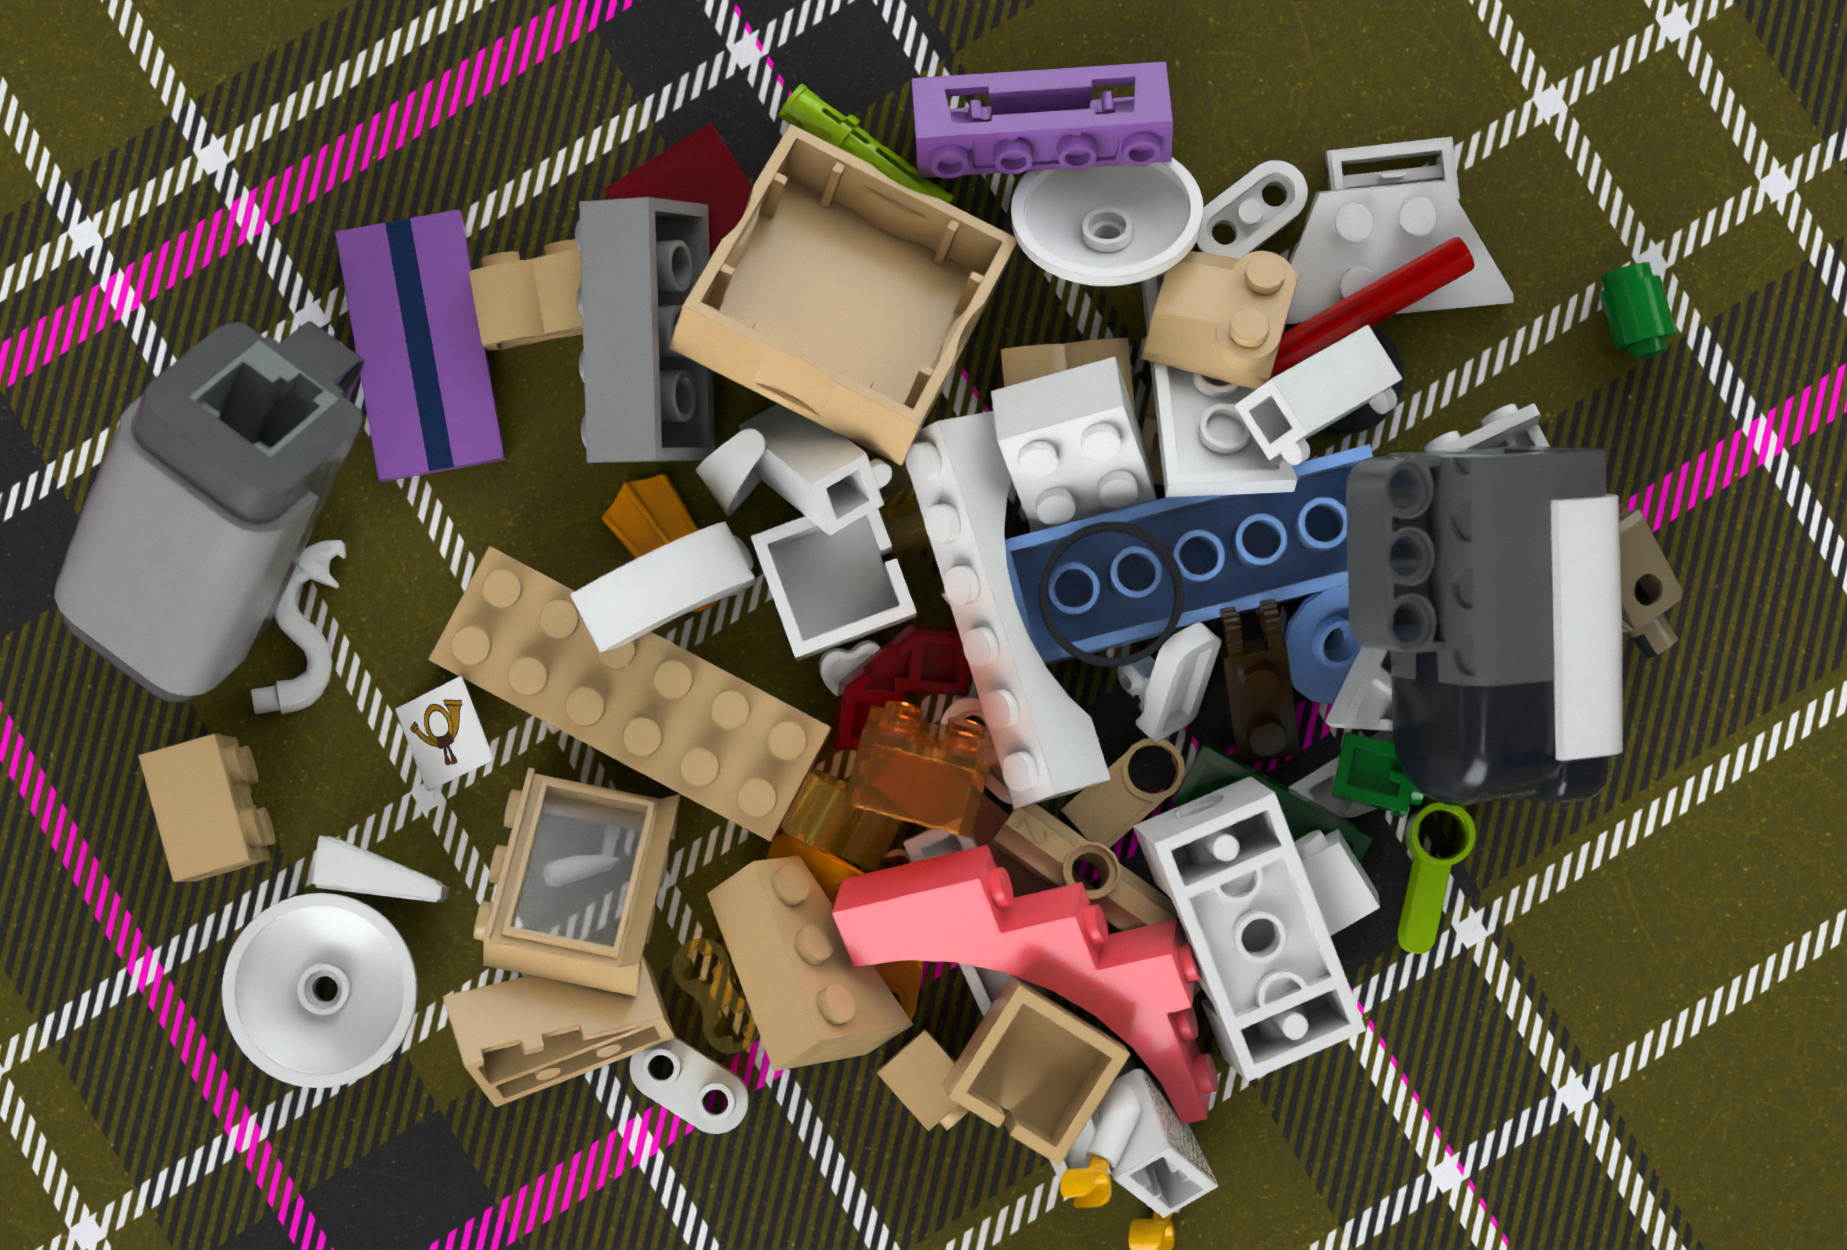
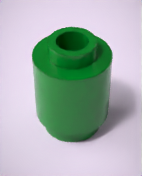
[1598,262,1677,361]

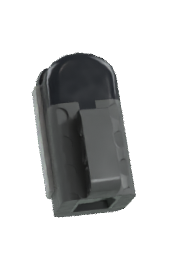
[1346,446,1623,806]

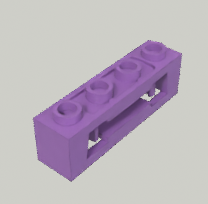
[912,62,1173,178]

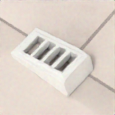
[312,835,450,903]

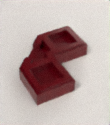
[831,625,971,753]

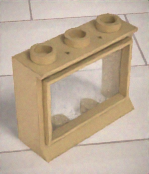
[474,767,680,997]

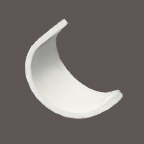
[696,429,766,516]

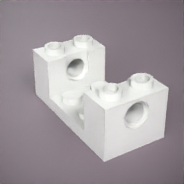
[1133,776,1366,1082]

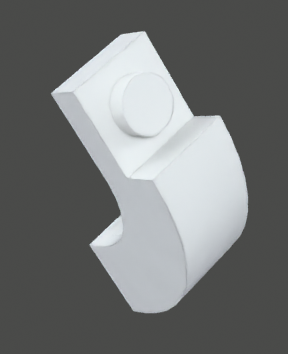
[570,521,758,653]

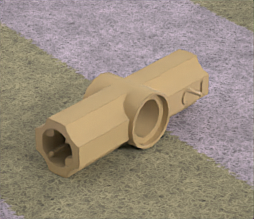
[991,803,1178,933]

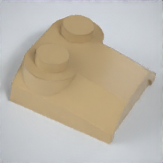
[1142,251,1299,390]

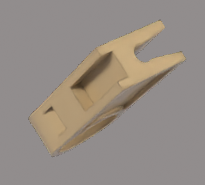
[1061,738,1185,848]

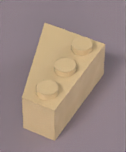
[707,855,913,1071]
[442,955,676,1107]

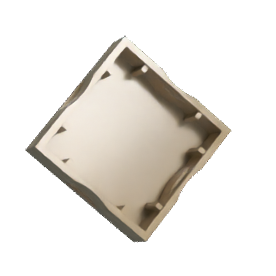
[669,124,1017,466]

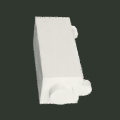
[1234,325,1403,465]
[739,404,892,536]

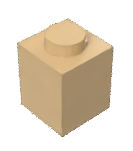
[877,1027,970,1132]

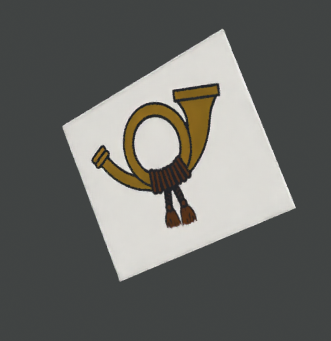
[395,675,494,792]

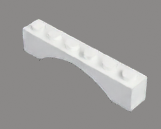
[905,411,1111,809]

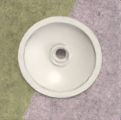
[1011,157,1203,287]
[222,893,418,1088]

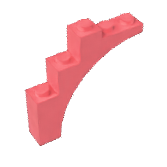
[832,845,1218,1125]

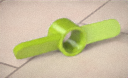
[1398,796,1476,954]

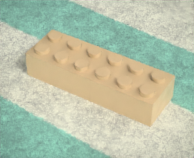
[428,546,833,842]

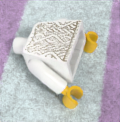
[1060,1056,1219,1250]

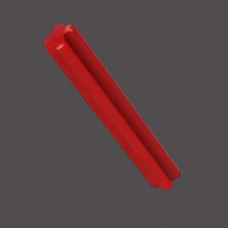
[1270,237,1475,379]

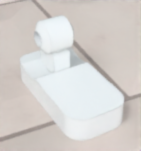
[1117,622,1221,742]

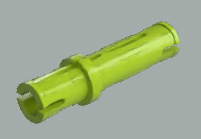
[778,83,955,204]

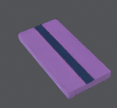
[335,209,506,482]

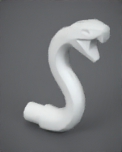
[251,540,347,714]

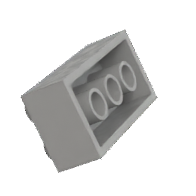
[575,197,715,463]

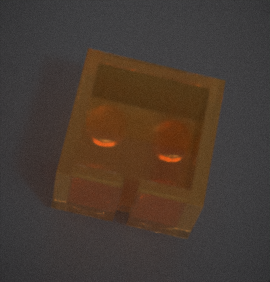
[843,701,994,838]

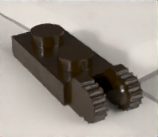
[1219,599,1300,764]

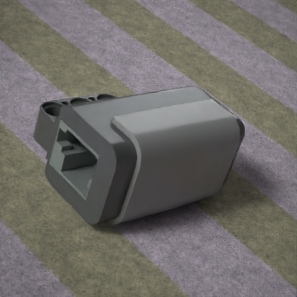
[54,321,364,703]

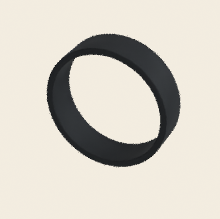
[1039,521,1184,667]

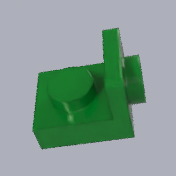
[1330,732,1424,818]

